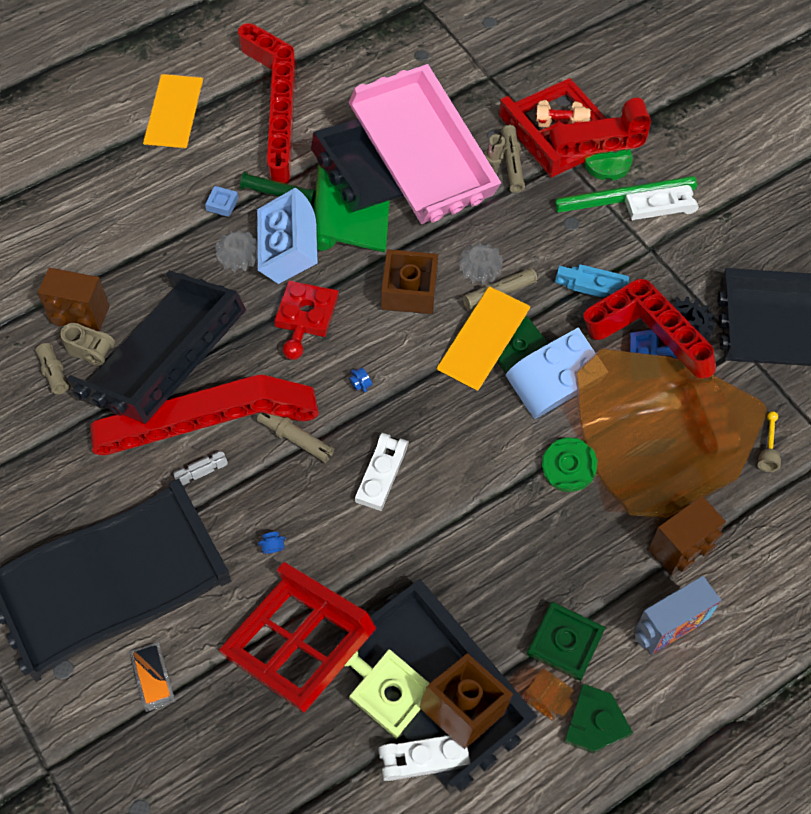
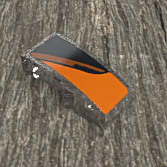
[130,642,176,712]

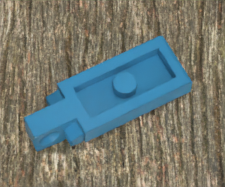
[555,264,629,298]

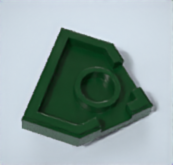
[564,683,633,754]

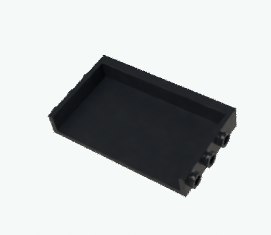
[311,119,404,212]
[717,268,811,366]
[66,270,246,424]
[335,579,538,794]

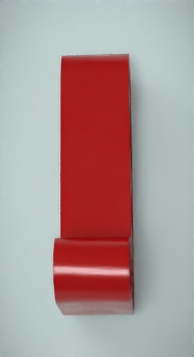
[549,98,651,158]

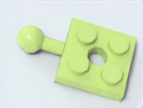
[336,644,430,739]

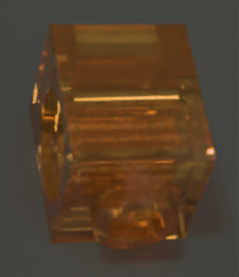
[524,668,574,722]

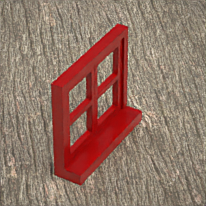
[499,78,607,178]
[219,562,376,713]

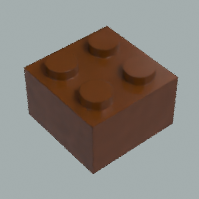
[381,249,438,314]
[38,267,110,331]
[648,496,726,575]
[419,653,513,750]

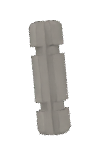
[173,451,228,485]

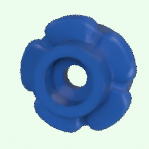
[349,367,373,392]
[258,532,286,554]

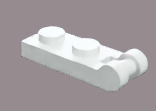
[625,185,699,220]
[355,433,409,511]
[378,736,470,781]

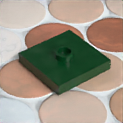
[497,316,549,373]
[526,601,606,682]

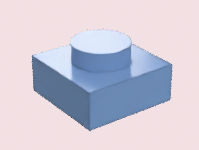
[205,186,238,217]

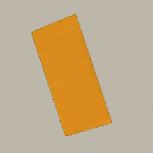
[143,74,203,148]
[437,286,530,391]

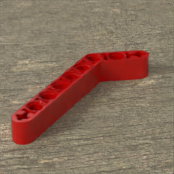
[238,23,296,183]
[90,375,319,455]

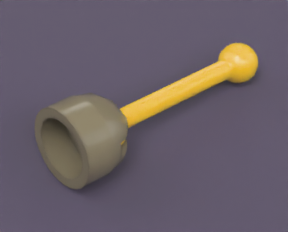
[758,411,781,472]

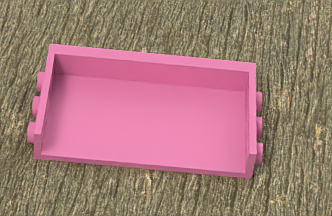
[349,64,501,224]

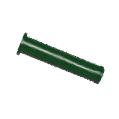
[240,171,315,206]

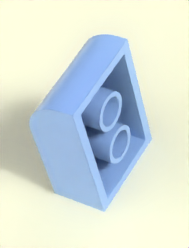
[257,188,318,284]
[505,328,608,420]

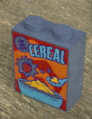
[634,576,722,655]

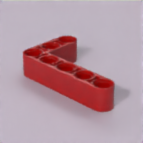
[584,279,716,378]

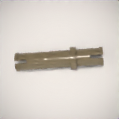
[501,125,525,193]
[463,267,538,311]
[257,413,334,463]

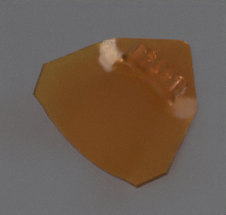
[575,348,767,518]

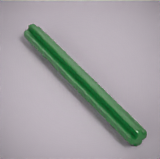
[555,176,698,213]

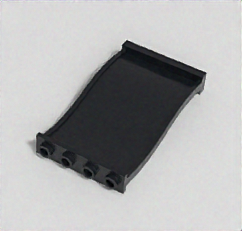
[0,478,232,682]

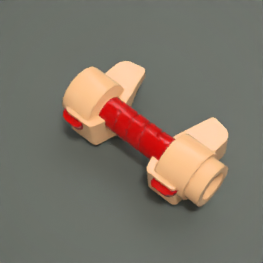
[536,100,590,127]

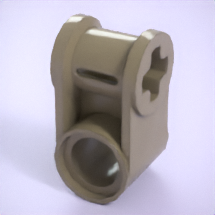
[60,323,116,366]

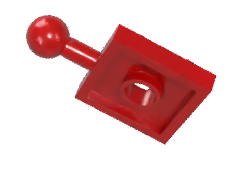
[275,281,339,360]

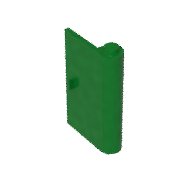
[313,164,390,253]

